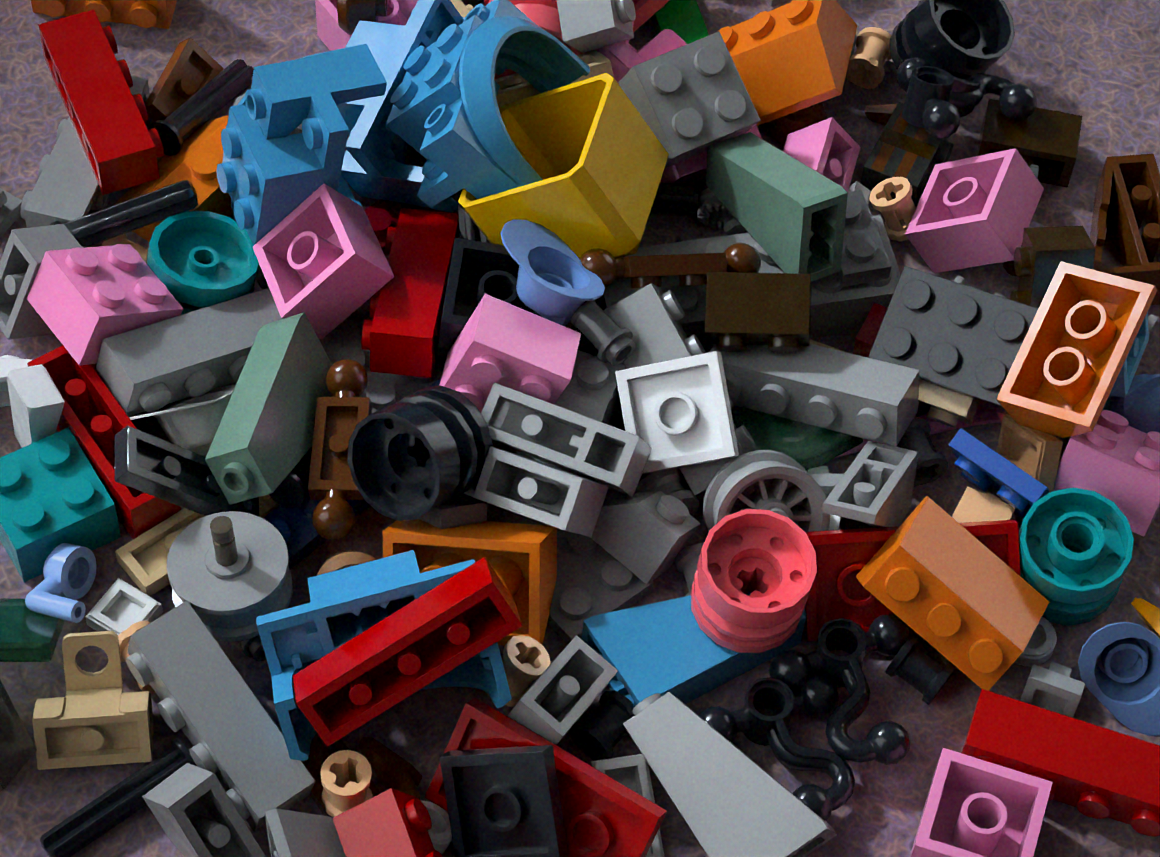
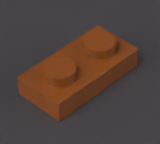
[145,37,224,121]

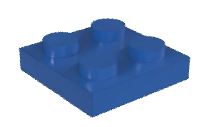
[948,428,1050,519]

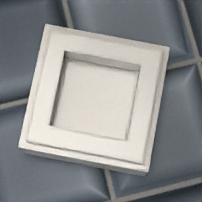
[85,578,163,635]

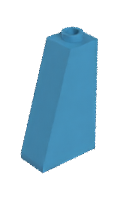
[582,592,806,706]

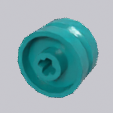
[147,211,259,315]

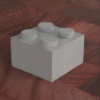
[618,31,761,168]

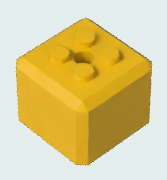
[458,73,669,258]

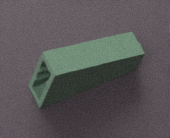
[706,132,848,282]
[205,312,334,505]

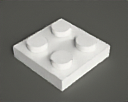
[615,351,739,475]

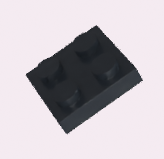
[440,745,569,857]

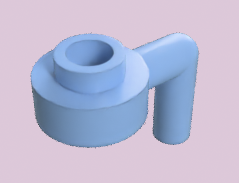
[25,543,97,623]

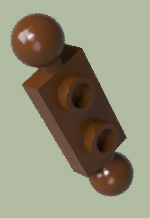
[579,243,761,288]
[308,359,372,540]

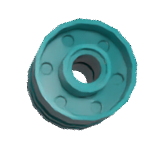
[1019,488,1134,626]

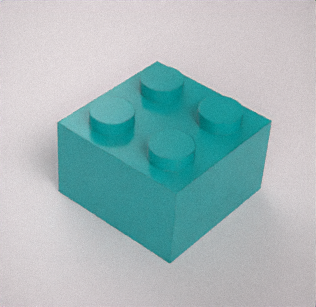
[0,427,121,582]

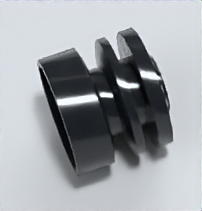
[889,0,1015,81]
[348,386,493,521]

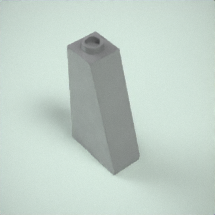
[623,692,837,857]

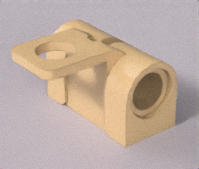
[32,631,154,770]

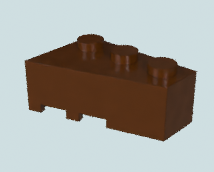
[1090,154,1160,305]

